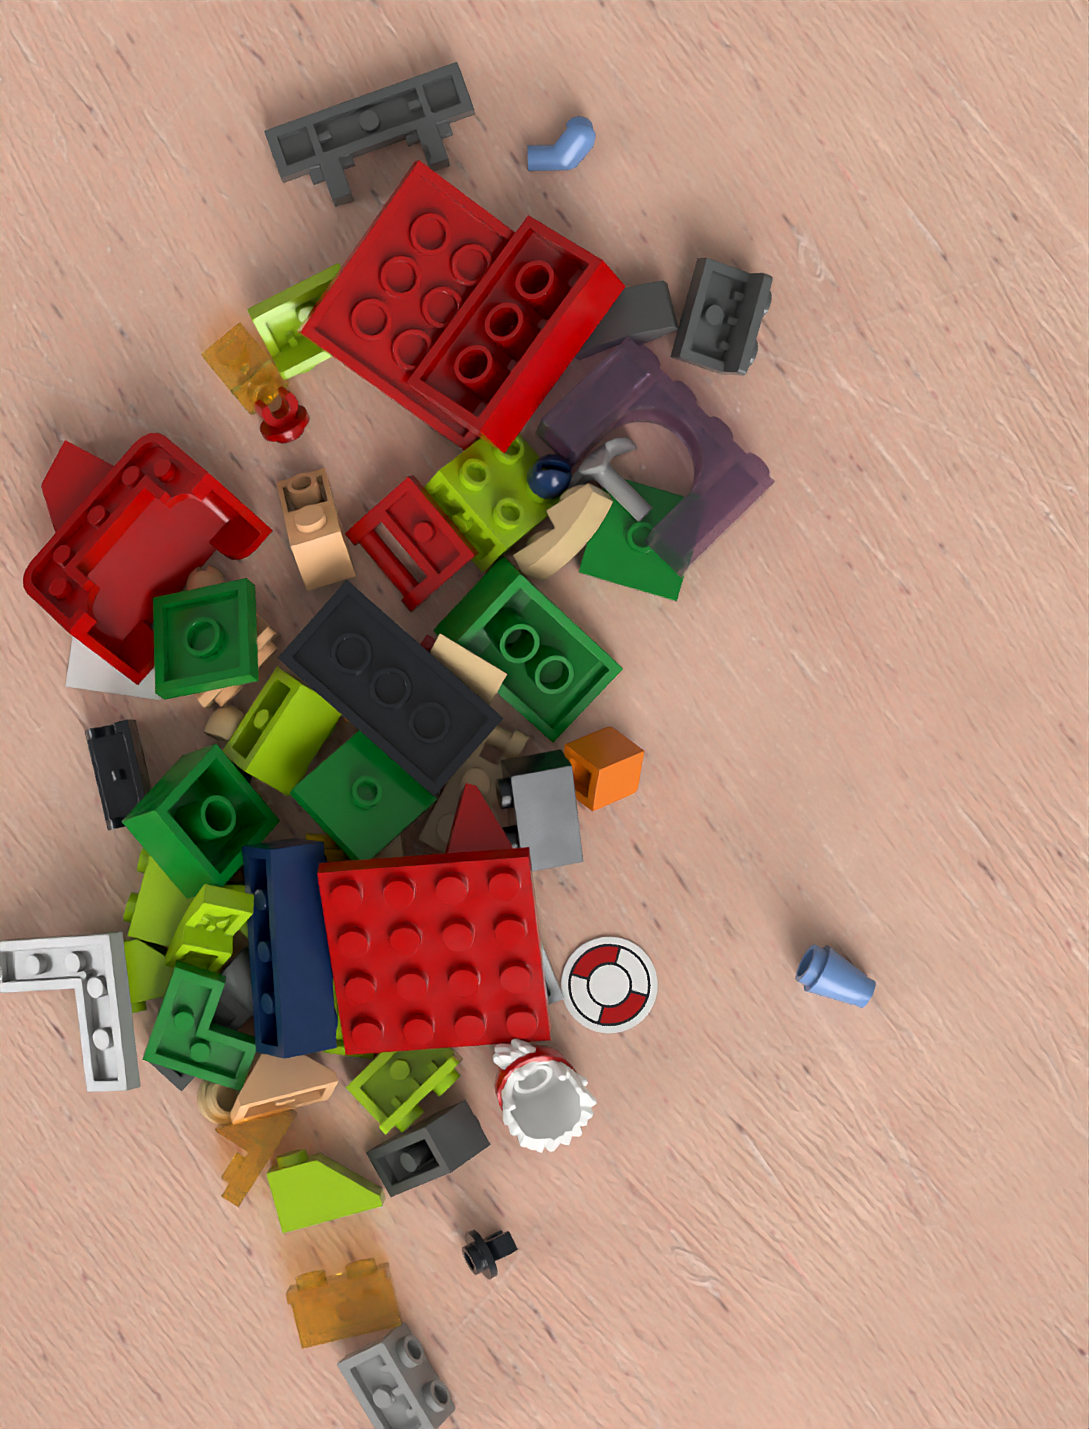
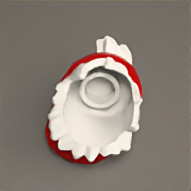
[492,1038,597,1153]

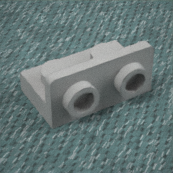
[337,1322,455,1429]

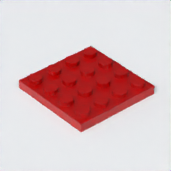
[297,160,515,451]
[317,847,552,1055]

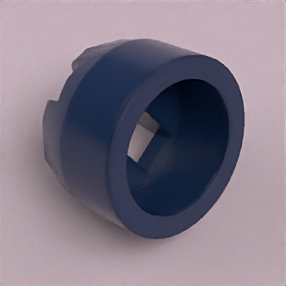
[527,454,572,500]

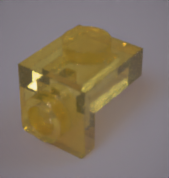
[201,322,290,415]

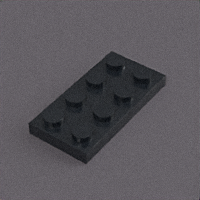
[278,580,503,796]

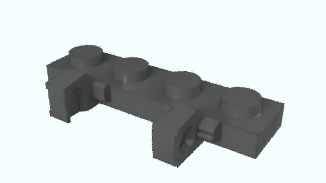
[264,62,475,207]

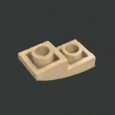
[513,483,613,581]

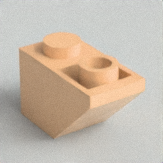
[276,468,356,591]

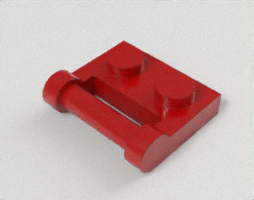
[345,475,479,613]

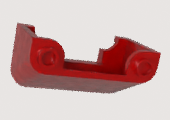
[23,433,273,685]

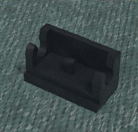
[85,720,152,831]

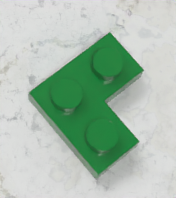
[142,960,256,1091]

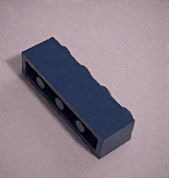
[242,838,338,1059]

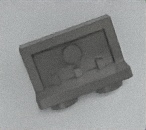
[670,258,773,375]

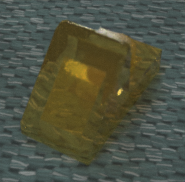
[214,1109,298,1207]

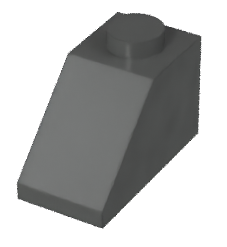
[366,1100,491,1197]

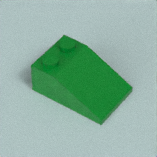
[433,556,623,743]

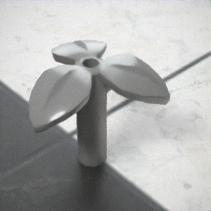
[568,437,653,522]

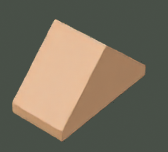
[230,1054,338,1124]

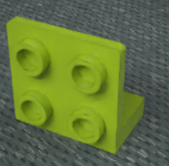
[424,434,568,573]

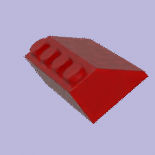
[406,215,626,454]

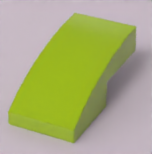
[165,884,254,973]

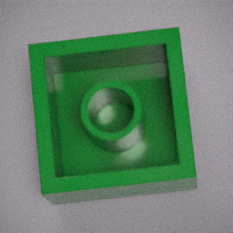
[121,743,280,899]

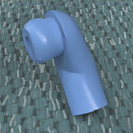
[527,116,596,171]

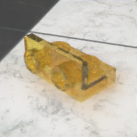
[285,1258,403,1349]

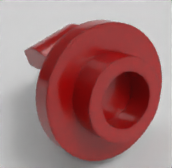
[254,386,310,444]

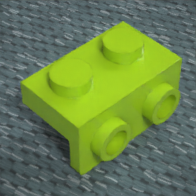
[247,263,341,380]
[345,1048,463,1135]

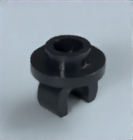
[462,1230,518,1280]

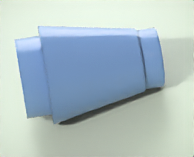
[795,944,876,1008]

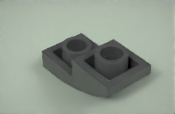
[575,281,679,360]

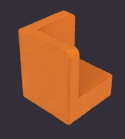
[564,727,644,811]

